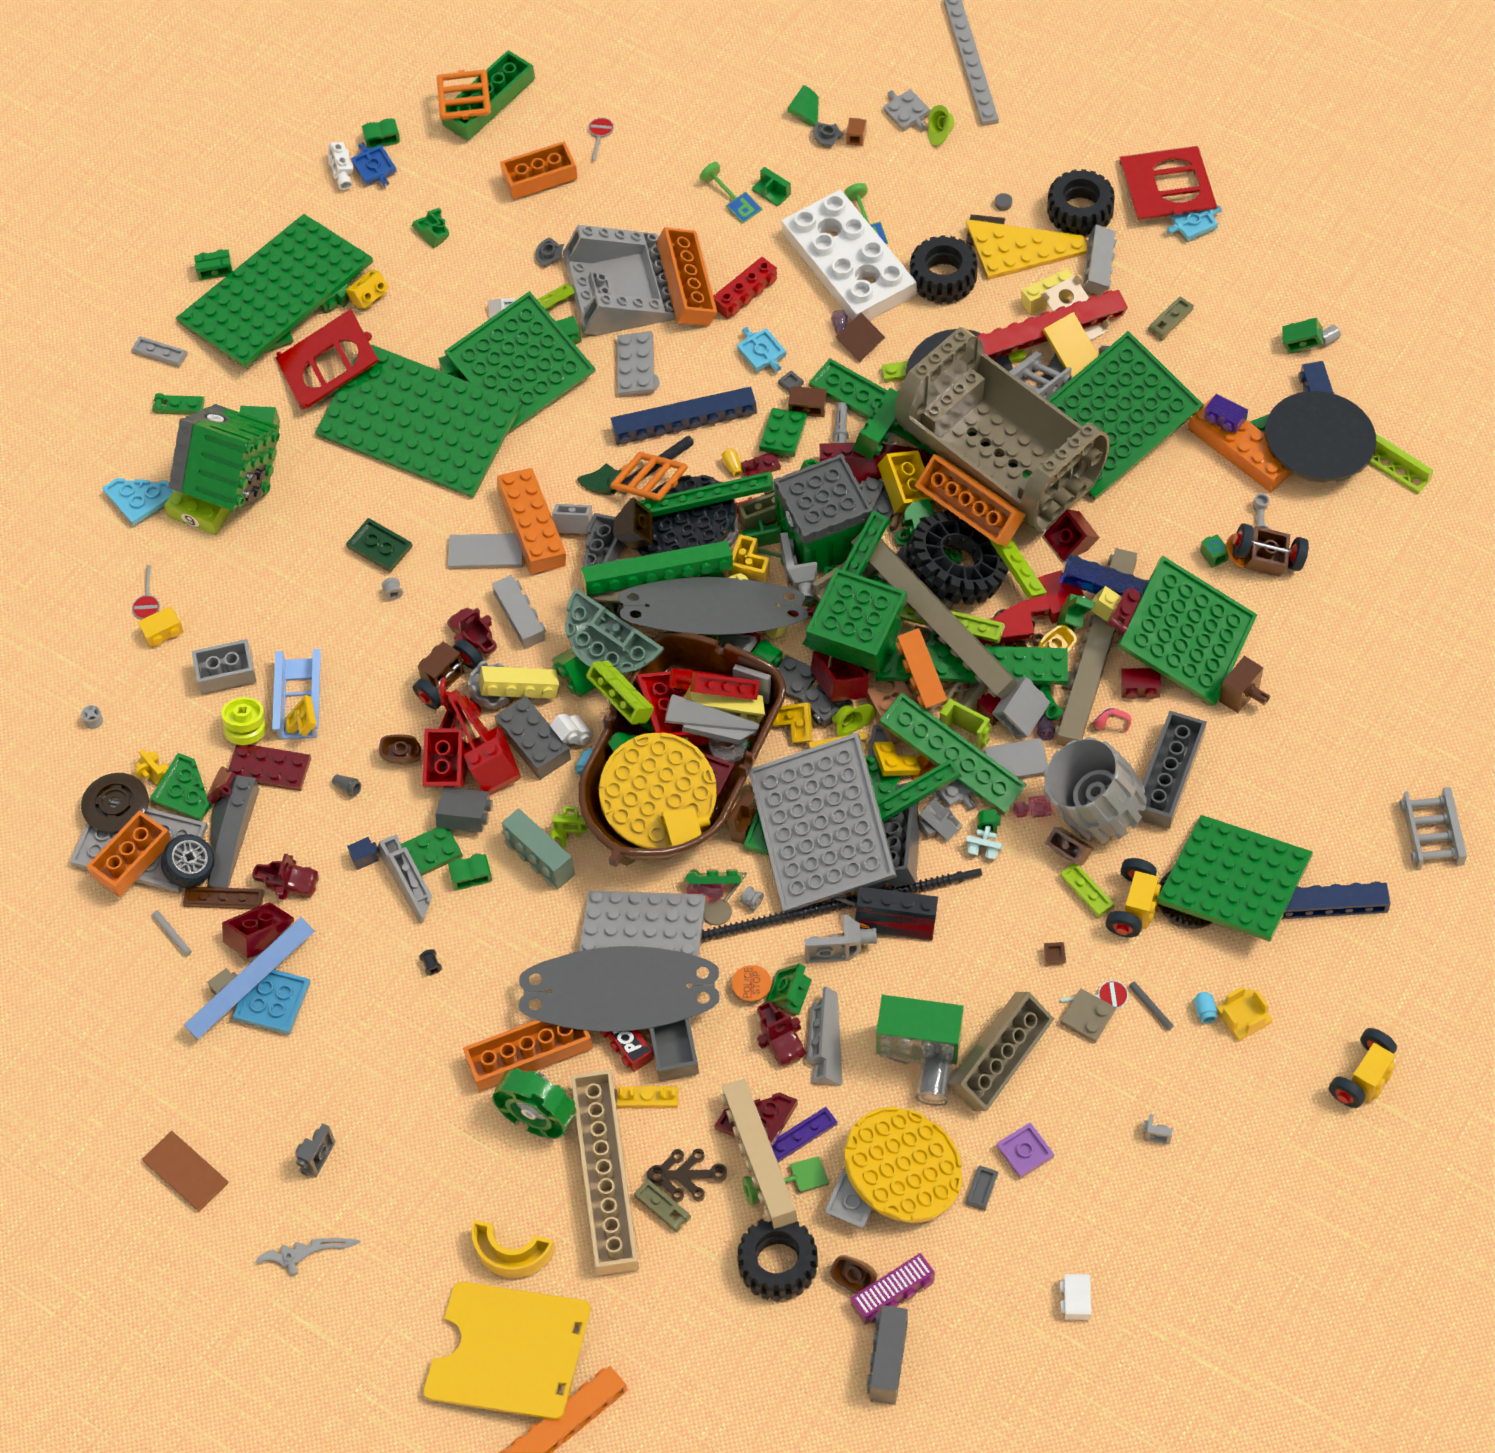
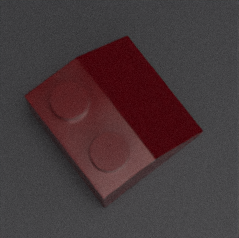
[1044,509,1100,562]

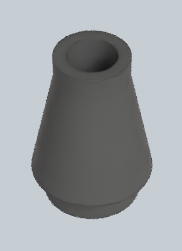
[332,774,361,796]

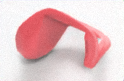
[1093,708,1132,731]

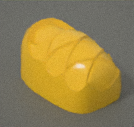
[1038,625,1077,651]

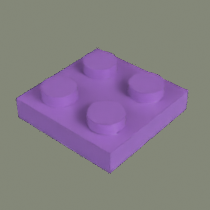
[996,1122,1054,1179]

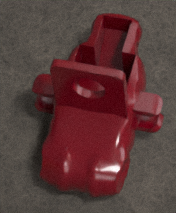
[447,607,497,655]
[252,853,319,900]
[757,1002,806,1066]

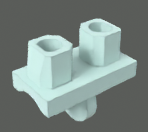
[966,826,1003,860]

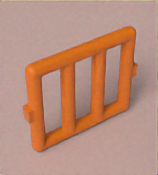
[436,69,491,120]
[610,452,688,501]

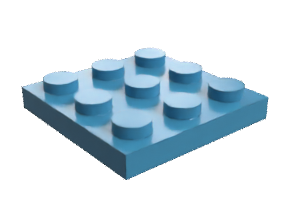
[233,969,311,1035]

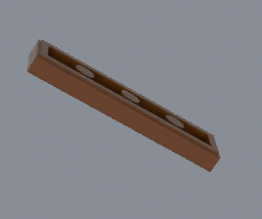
[183,887,264,909]

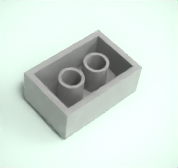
[192,639,257,694]

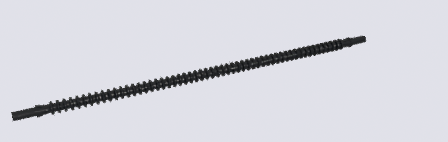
[701,868,982,941]

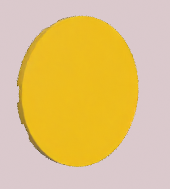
[599,733,717,849]
[844,1107,963,1223]

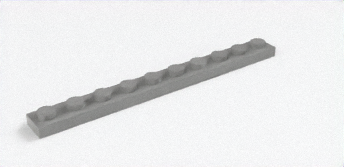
[944,0,999,126]

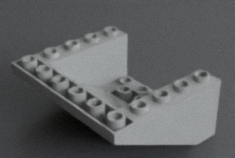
[563,225,676,335]

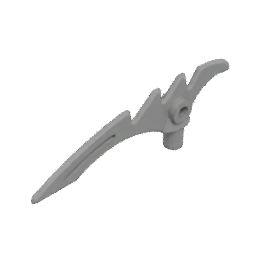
[256,1238,360,1276]

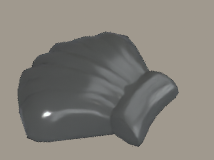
[813,123,844,147]
[535,237,564,267]

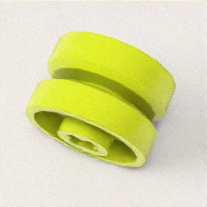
[221,697,266,745]

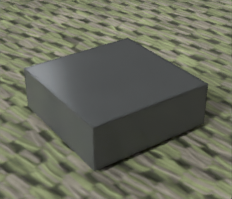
[778,370,804,394]

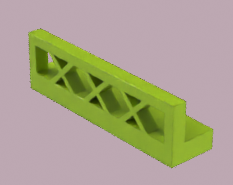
[1369,434,1433,494]

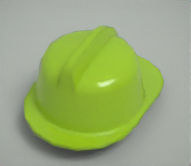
[928,105,955,146]
[832,704,875,737]

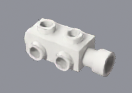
[327,142,353,190]

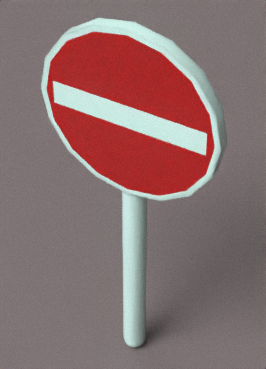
[1060,980,1128,1009]

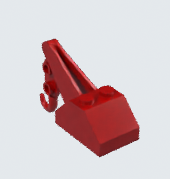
[422,677,468,788]
[447,689,522,795]

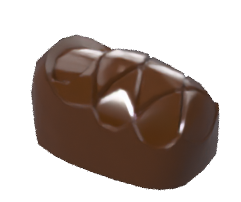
[379,734,421,764]
[830,1255,878,1293]

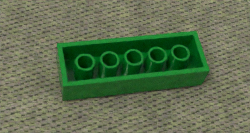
[442,50,535,141]

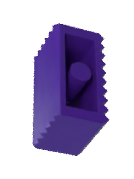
[1204,394,1248,434]

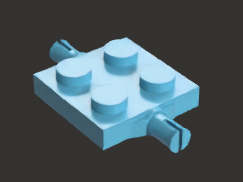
[1166,205,1222,241]
[737,327,786,372]

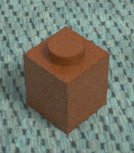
[846,117,867,146]

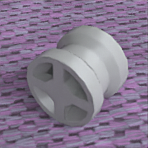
[381,577,403,600]
[81,705,103,729]
[740,886,764,910]

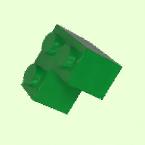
[551,648,596,696]

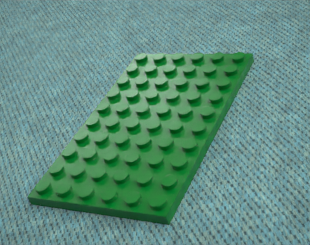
[176,214,374,368]
[315,344,522,498]

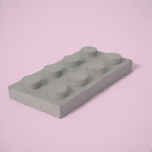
[617,331,655,397]

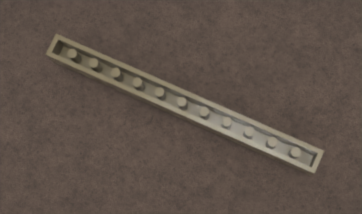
[851,532,1019,699]
[1054,548,1138,746]

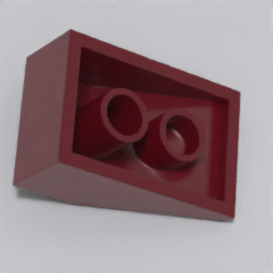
[222,902,294,958]

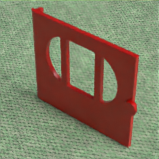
[1119,146,1217,220]
[276,309,379,410]

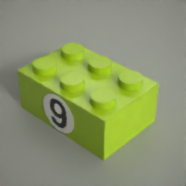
[164,490,232,535]

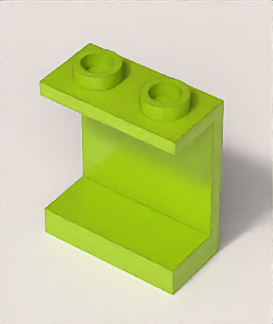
[939,698,991,750]

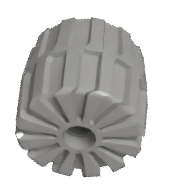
[1043,737,1147,843]

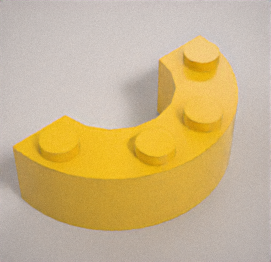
[472,1219,556,1278]

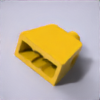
[662,808,710,846]

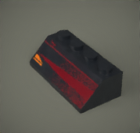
[855,887,938,941]

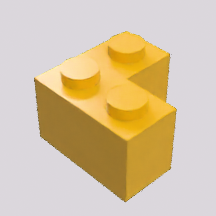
[729,535,770,582]

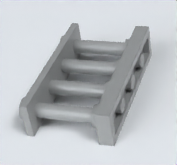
[1009,351,1072,400]
[1400,787,1467,870]

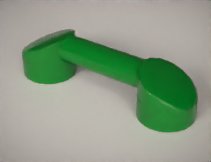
[1033,684,1063,721]

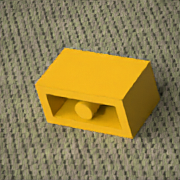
[138,606,184,648]

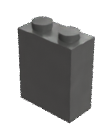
[435,787,493,832]

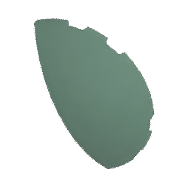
[565,588,664,674]

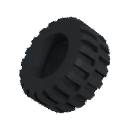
[1047,169,1115,236]
[910,235,978,304]
[737,1219,818,1301]

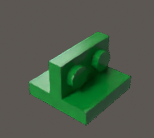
[765,963,812,1016]

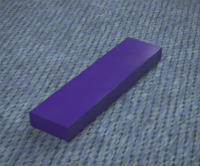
[772,1107,838,1163]

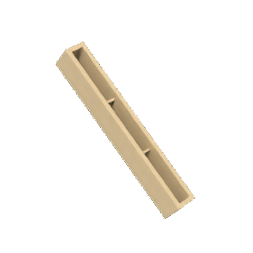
[720,1078,798,1229]

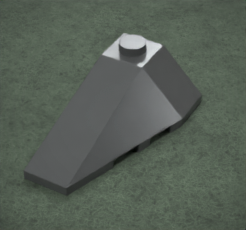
[583,513,626,567]

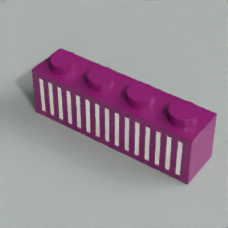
[851,1252,935,1325]

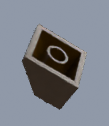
[613,497,652,550]

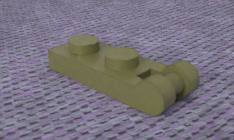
[1148,296,1194,340]
[634,1179,691,1233]

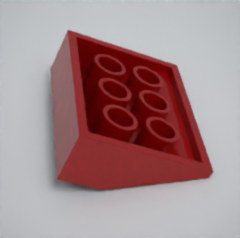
[636,669,709,746]

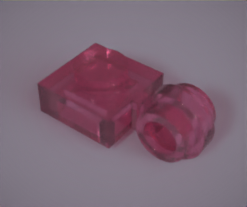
[1013,795,1052,818]
[687,884,726,899]

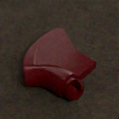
[207,766,235,804]

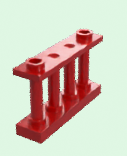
[668,668,760,700]

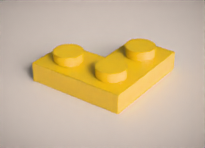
[284,695,316,736]
[773,703,813,744]
[872,742,921,776]

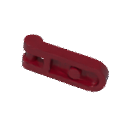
[1106,588,1141,635]

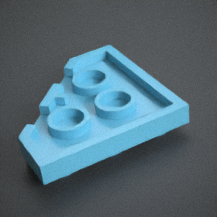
[102,478,174,526]

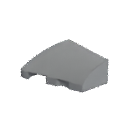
[919,794,962,841]

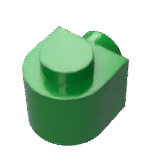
[977,809,1001,834]

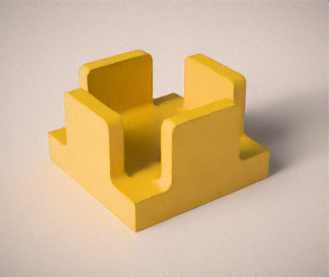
[1216,986,1273,1042]

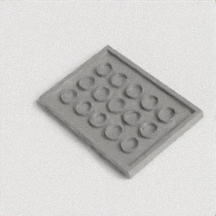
[70,796,208,893]
[579,890,706,957]

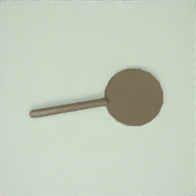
[704,872,747,925]

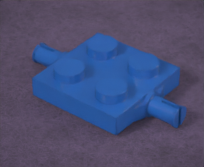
[351,142,397,187]

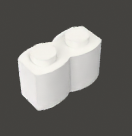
[550,714,593,745]
[1060,1274,1091,1320]

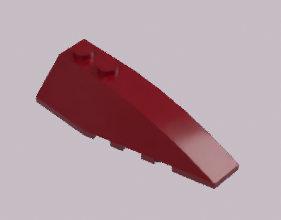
[819,442,930,485]

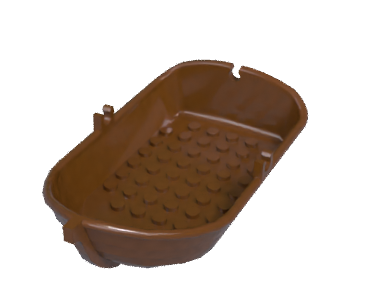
[578,631,786,867]

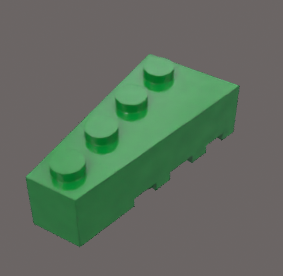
[853,388,899,460]

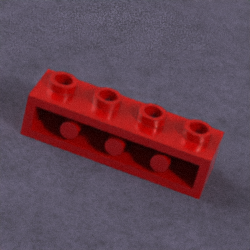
[713,256,777,319]

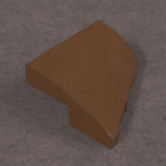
[727,792,755,844]

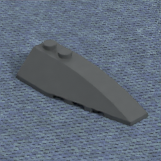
[208,775,260,888]
[882,782,919,887]

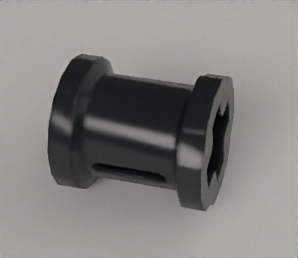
[419,949,443,976]

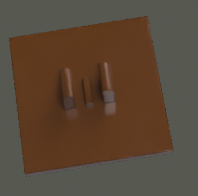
[835,313,886,362]

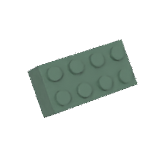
[501,808,575,889]

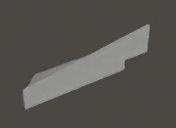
[665,695,759,744]
[378,834,432,923]
[807,987,842,1086]

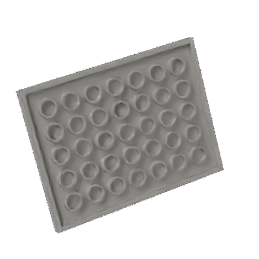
[749,733,897,913]

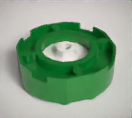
[492,1068,576,1139]

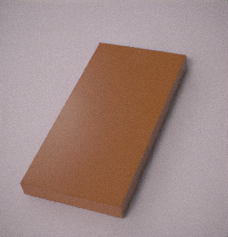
[142,1130,229,1212]

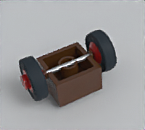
[1233,523,1309,577]
[413,639,483,710]

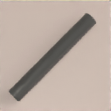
[1129,981,1174,1031]

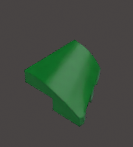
[788,85,819,127]
[411,208,450,248]

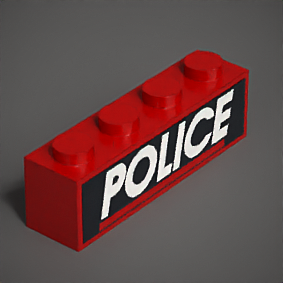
[599,1030,654,1072]

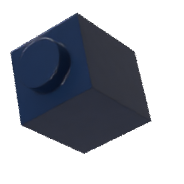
[347,837,379,870]

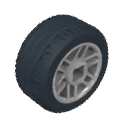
[161,834,215,888]

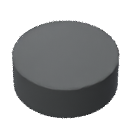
[995,193,1012,211]

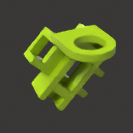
[550,806,587,849]

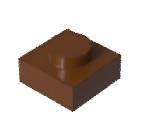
[1044,942,1066,965]

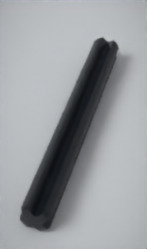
[621,436,694,485]

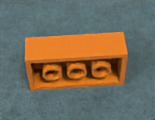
[500,141,578,200]
[895,628,947,711]
[86,810,172,897]

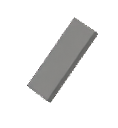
[131,336,188,368]

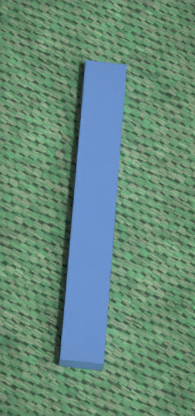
[183,917,314,1040]

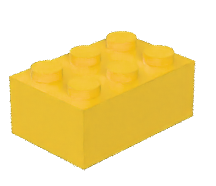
[878,451,935,513]

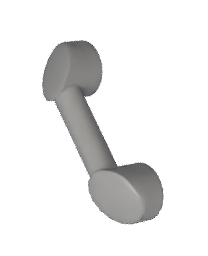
[1253,493,1270,529]

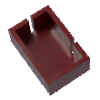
[810,651,870,702]

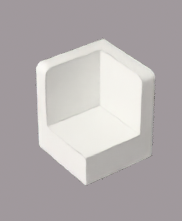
[488,298,515,318]

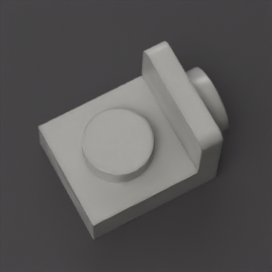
[1143,1114,1173,1144]

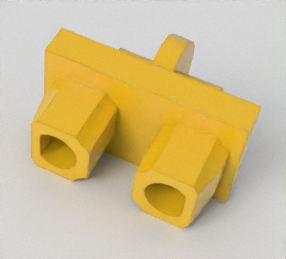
[134,749,169,786]

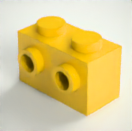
[345,270,389,309]

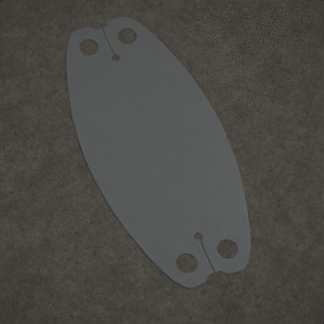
[618,577,808,635]
[519,946,720,1031]

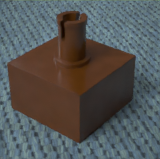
[1219,656,1271,713]

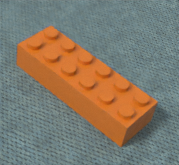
[657,227,717,326]
[1188,396,1292,493]
[915,454,1026,547]
[497,467,566,575]
[463,1020,593,1092]

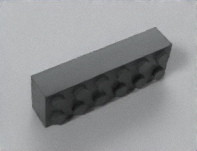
[1138,710,1207,829]

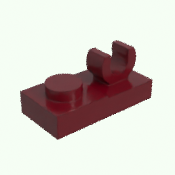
[741,453,781,477]

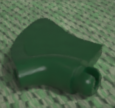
[577,463,621,495]

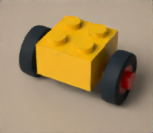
[1106,858,1161,937]
[1328,1028,1397,1108]

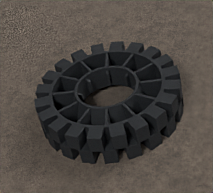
[906,512,1009,605]

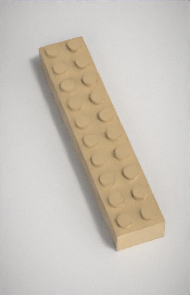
[571,1069,639,1276]

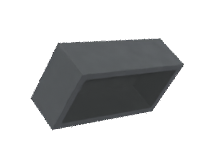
[494,696,571,780]
[649,1018,699,1081]
[867,1305,908,1405]

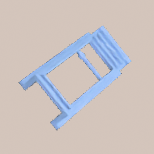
[272,649,321,740]

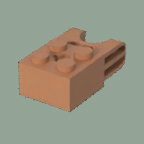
[866,681,916,744]

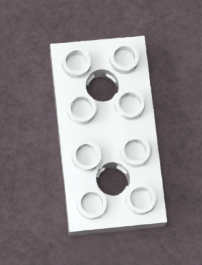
[781,189,917,321]

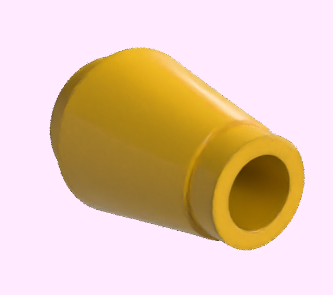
[721,449,743,477]

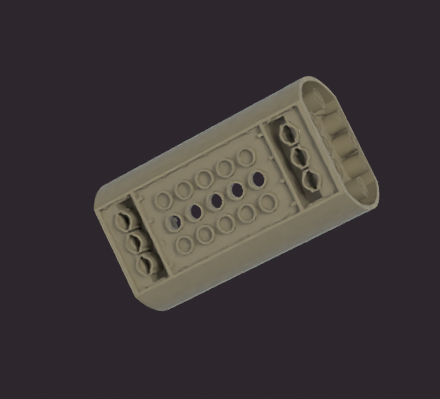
[895,327,1110,532]

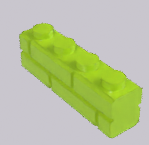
[586,661,654,724]

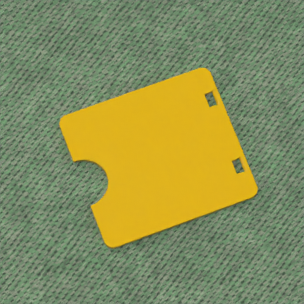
[424,1282,591,1420]

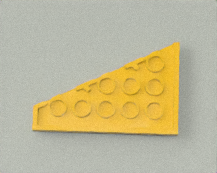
[966,220,1087,280]

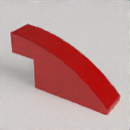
[977,595,1049,645]

